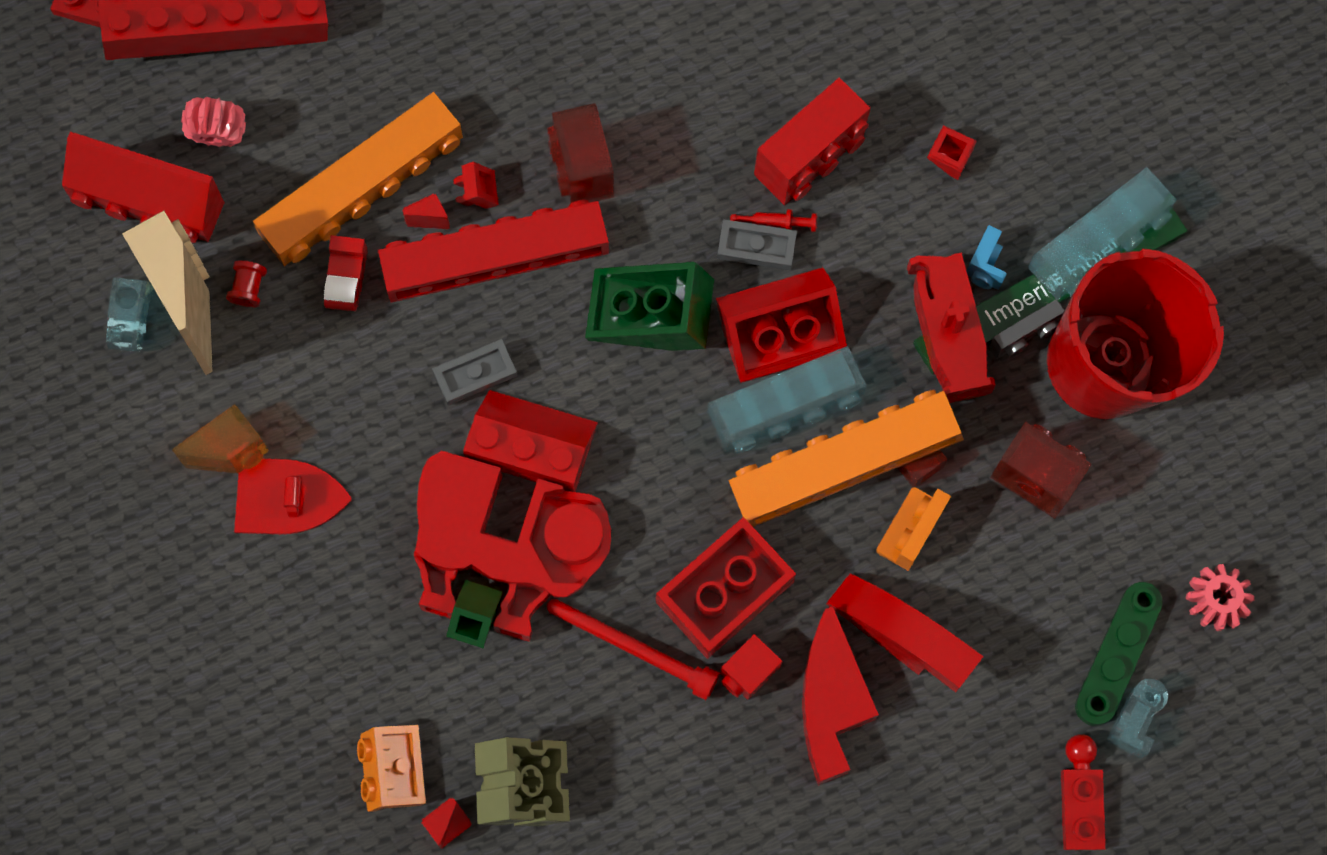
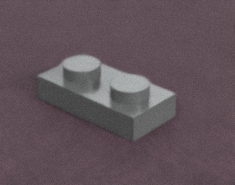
[717,219,797,270]
[989,299,1065,359]
[432,339,517,406]

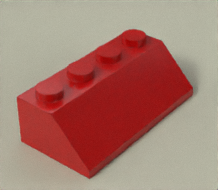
[62,131,225,243]

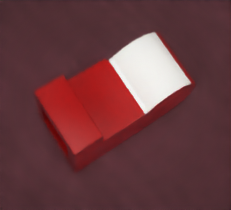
[324,235,368,312]

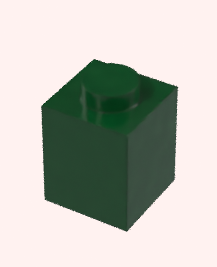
[446,580,503,648]

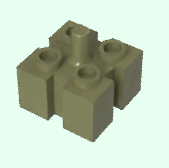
[475,737,570,826]

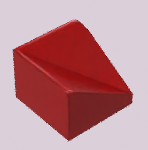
[927,125,977,180]
[421,798,472,849]

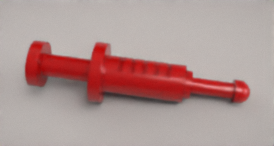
[730,209,818,232]

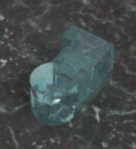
[106,277,155,352]
[1106,678,1168,759]

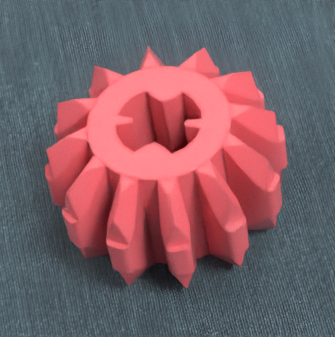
[181,97,246,148]
[1186,564,1255,631]

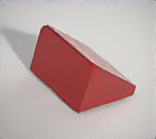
[402,194,450,229]

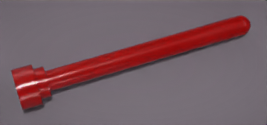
[547,599,720,701]

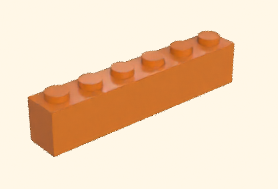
[253,92,463,266]
[728,390,964,527]

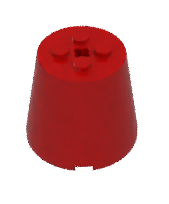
[1047,249,1224,419]

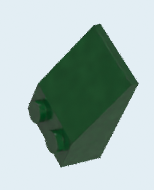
[585,262,714,351]

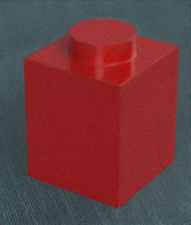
[720,634,782,700]

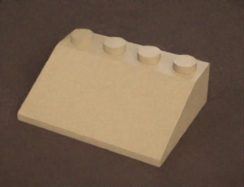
[122,211,212,375]

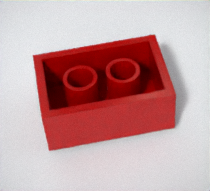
[754,77,871,206]
[656,517,796,659]

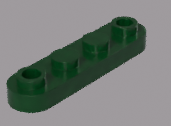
[1075,582,1163,726]

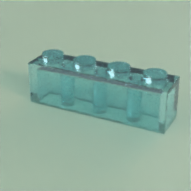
[1028,167,1177,301]
[707,346,867,453]

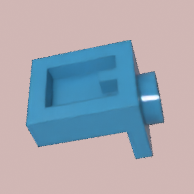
[966,225,1007,290]

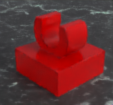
[453,161,499,209]

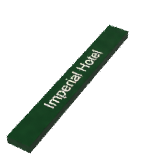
[913,200,1187,375]

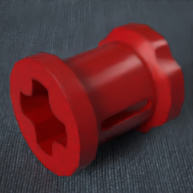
[226,260,267,308]

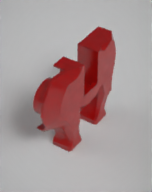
[414,451,611,642]

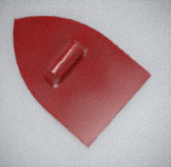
[234,458,352,535]

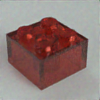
[547,103,614,204]
[990,422,1092,519]

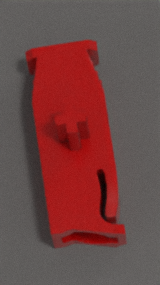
[907,252,996,403]

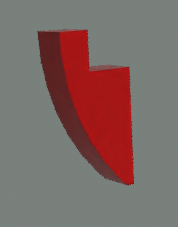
[826,573,983,693]
[802,606,879,786]

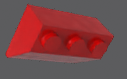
[716,267,848,383]
[463,390,598,492]

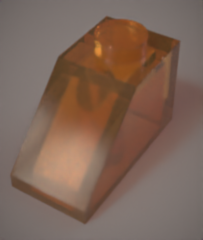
[172,404,269,474]

